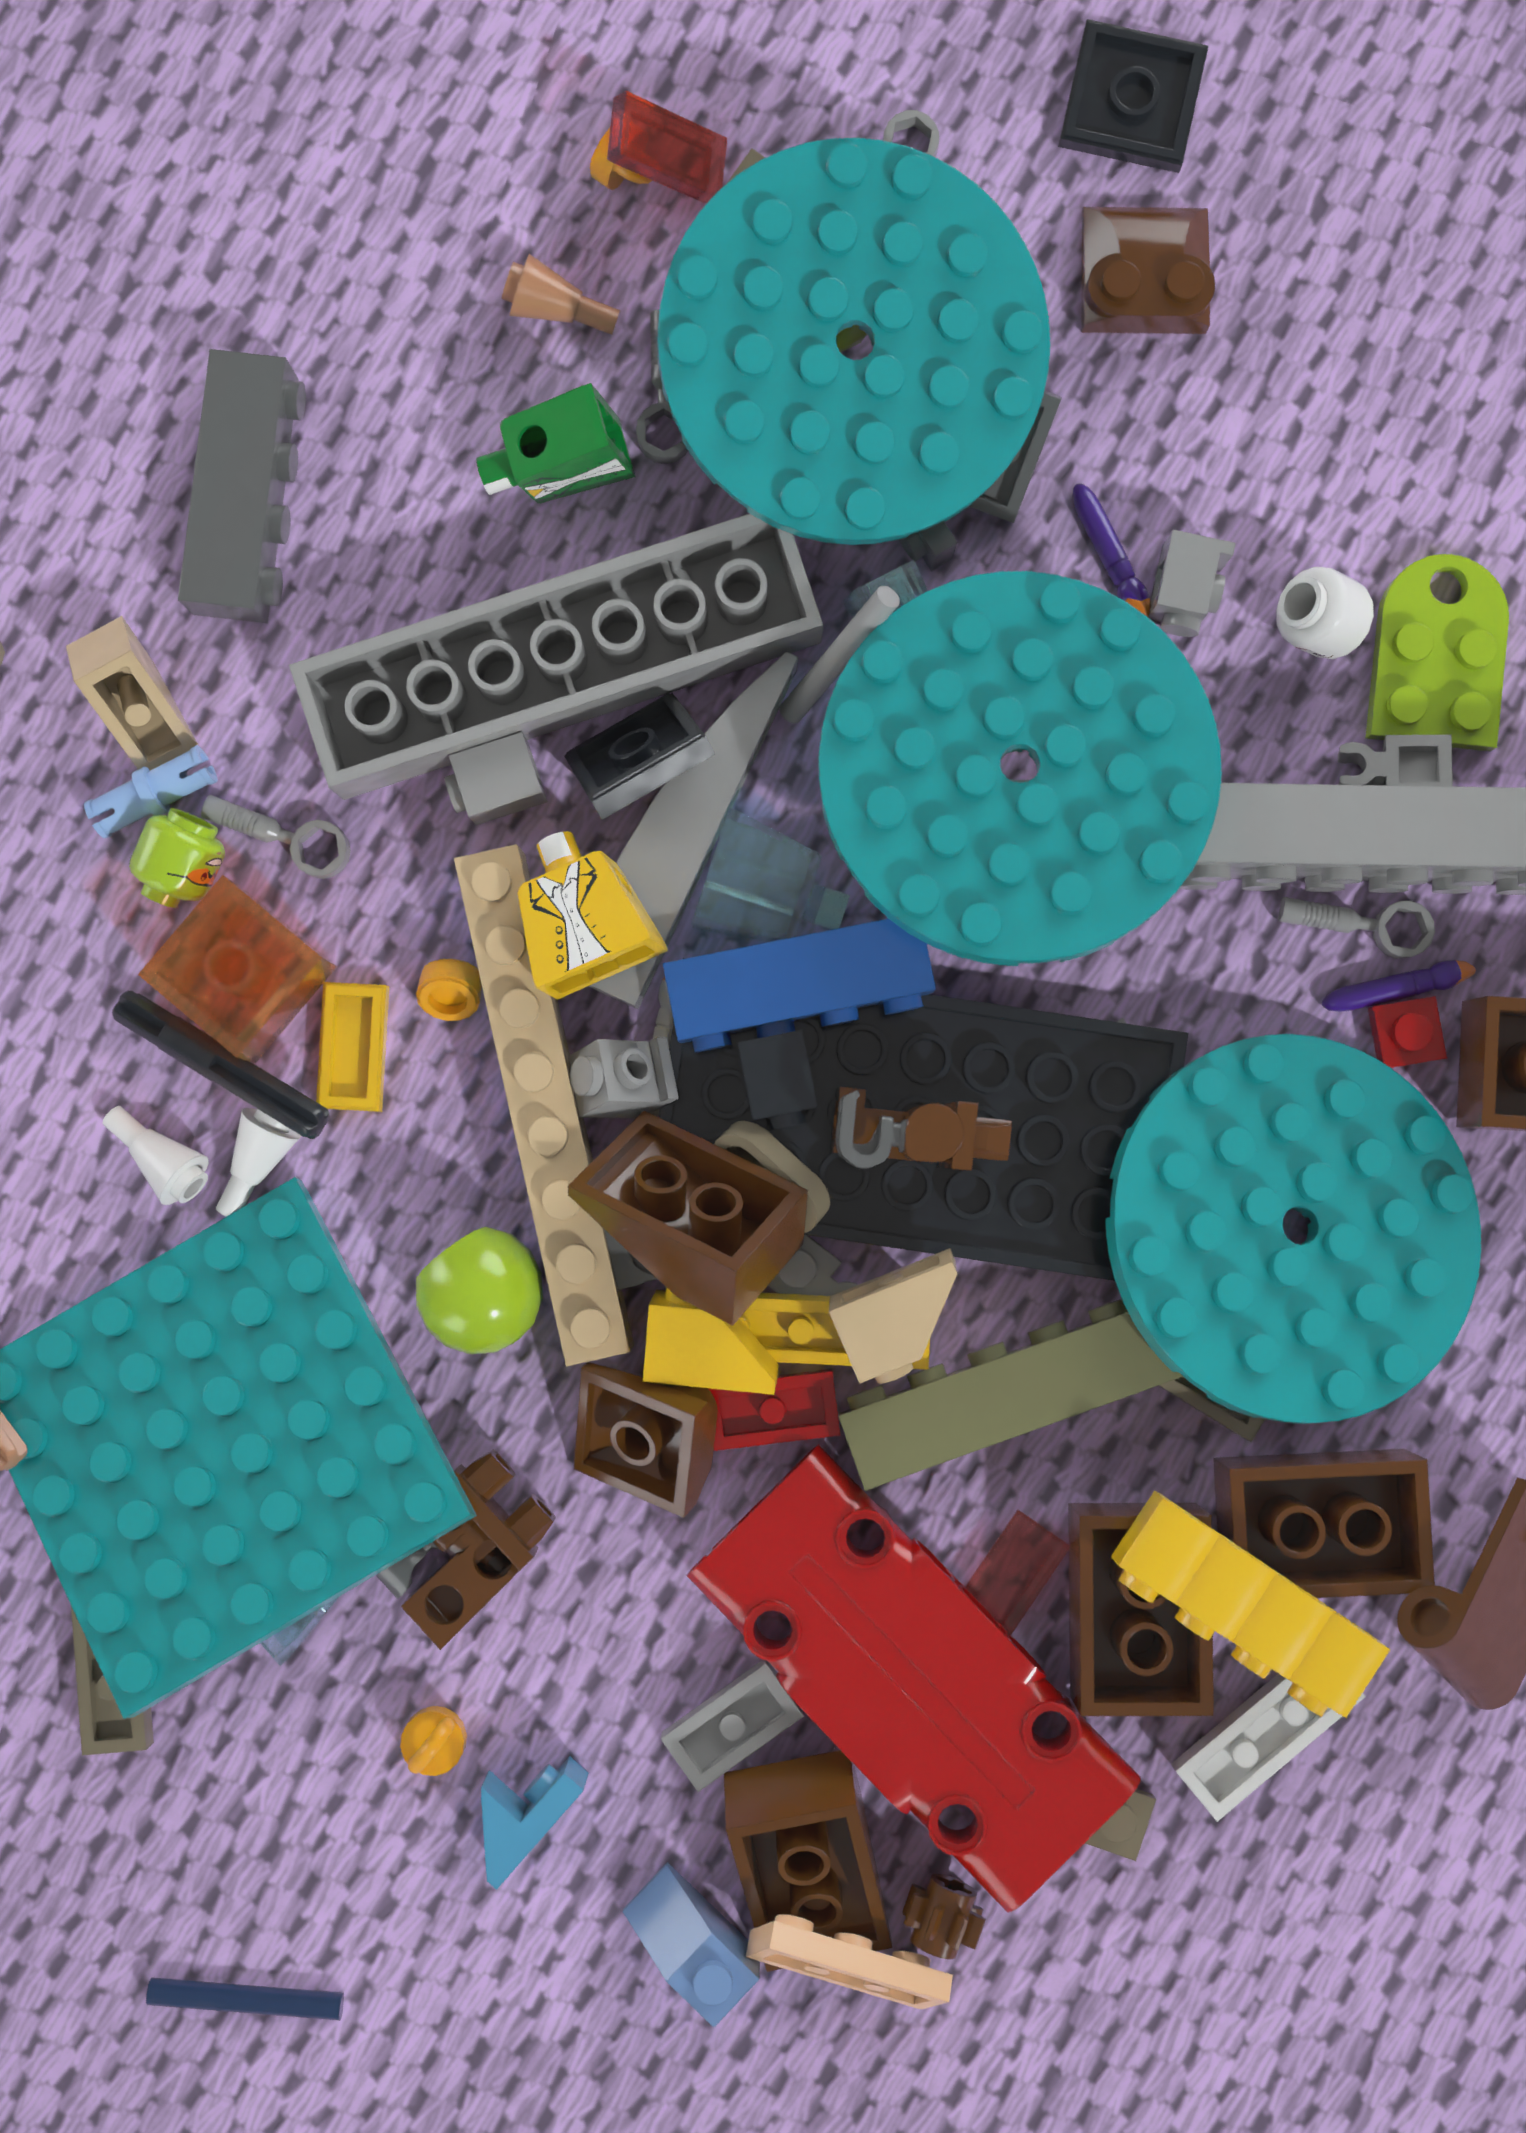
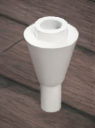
[102,1106,209,1205]
[216,1108,301,1217]

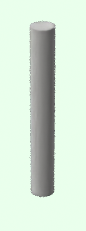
[780,586,900,723]

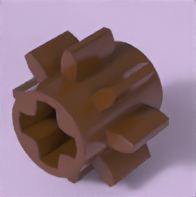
[902,1874,986,1960]

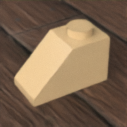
[66,616,199,770]
[829,1248,957,1384]

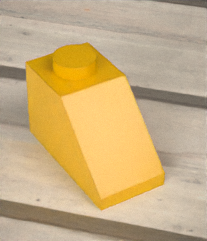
[643,1287,779,1395]

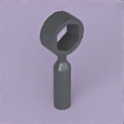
[636,309,688,464]

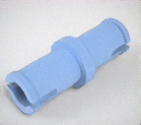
[84,745,218,839]

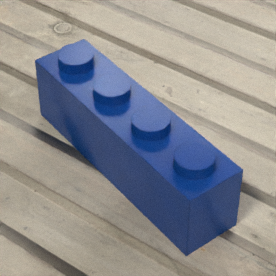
[662,919,936,1052]

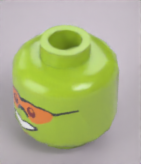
[129,808,225,908]

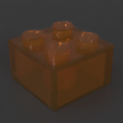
[138,875,337,1064]

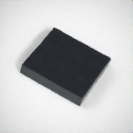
[1058,19,1209,173]
[564,693,715,820]

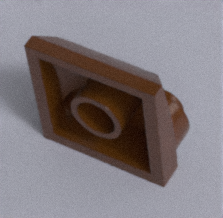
[1081,207,1215,334]
[574,1362,718,1518]

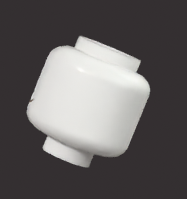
[1276,567,1374,659]

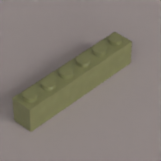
[838,1299,1183,1491]

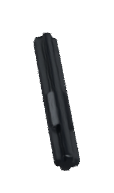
[112,991,330,1139]

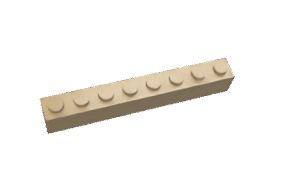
[454,844,634,1367]

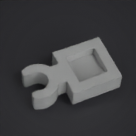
[1338,735,1453,787]
[768,1235,858,1296]

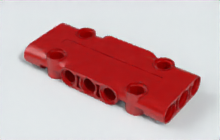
[686,1444,1141,1913]

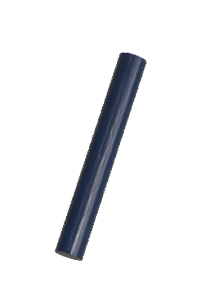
[146,1977,344,2021]

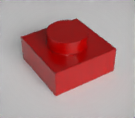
[1367,996,1447,1068]

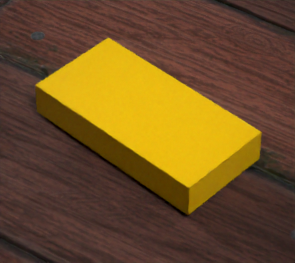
[316,982,390,1112]

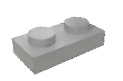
[661,1660,804,1792]

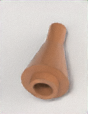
[501,254,620,335]

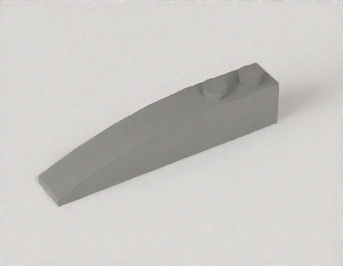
[588,652,798,1009]

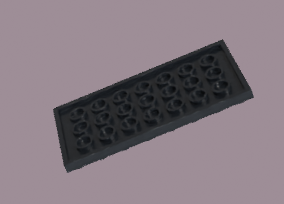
[659,958,1189,1281]

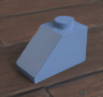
[623,1862,760,2027]

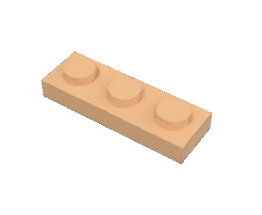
[745,1915,953,2010]

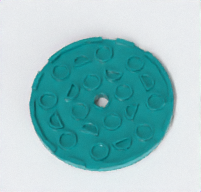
[657,138,1051,545]
[818,571,1222,966]
[1106,1034,1481,1424]

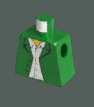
[476,383,636,504]

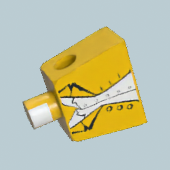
[517,831,668,1000]

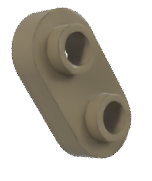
[714,1121,830,1233]

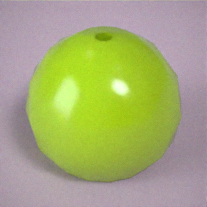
[416,1227,543,1354]

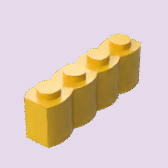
[1111,1490,1390,1718]

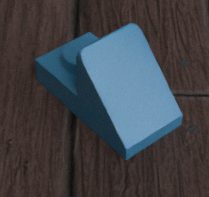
[481,1756,589,1890]

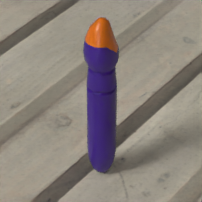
[1072,483,1151,618]
[1322,960,1476,1012]

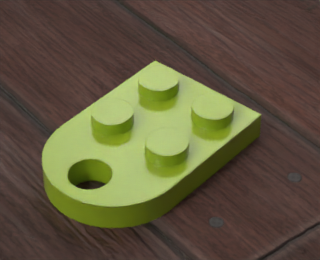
[1365,554,1509,752]

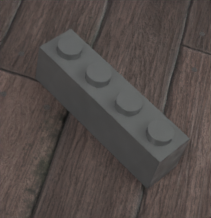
[178,349,306,624]

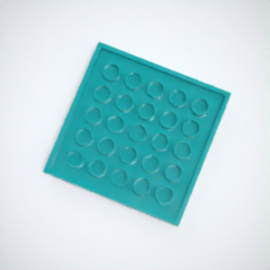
[0,1177,477,1719]

